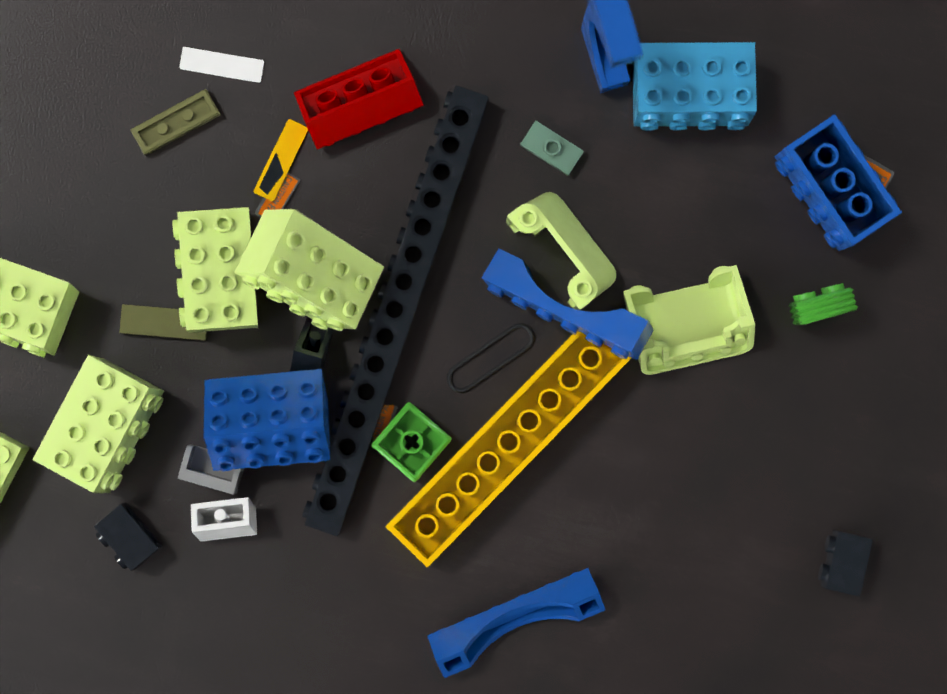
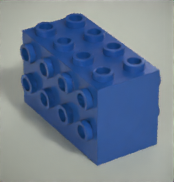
[774,114,902,251]
[204,369,330,471]

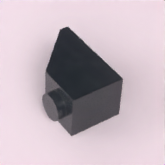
[290,316,334,372]

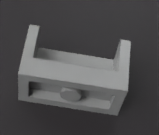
[177,444,244,495]

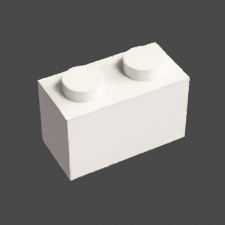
[191,497,257,541]

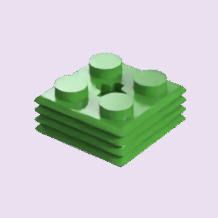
[788,283,858,325]
[372,402,452,482]

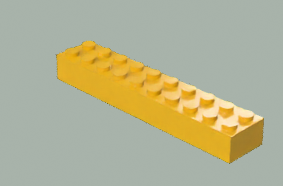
[385,331,631,568]

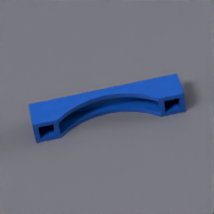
[482,248,654,360]
[427,568,606,678]

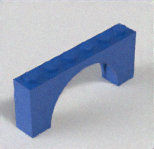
[581,0,643,93]

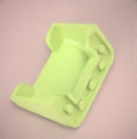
[506,192,616,310]
[623,265,755,375]

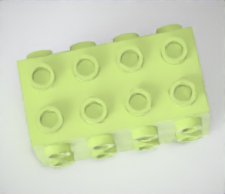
[172,207,258,333]
[235,209,384,331]
[0,258,79,358]
[33,355,164,493]

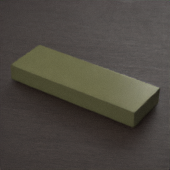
[130,89,221,156]
[119,304,208,341]

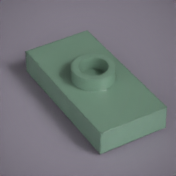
[520,120,584,176]

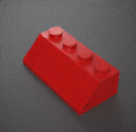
[294,49,423,149]

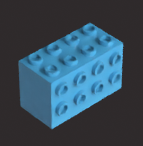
[632,42,757,131]

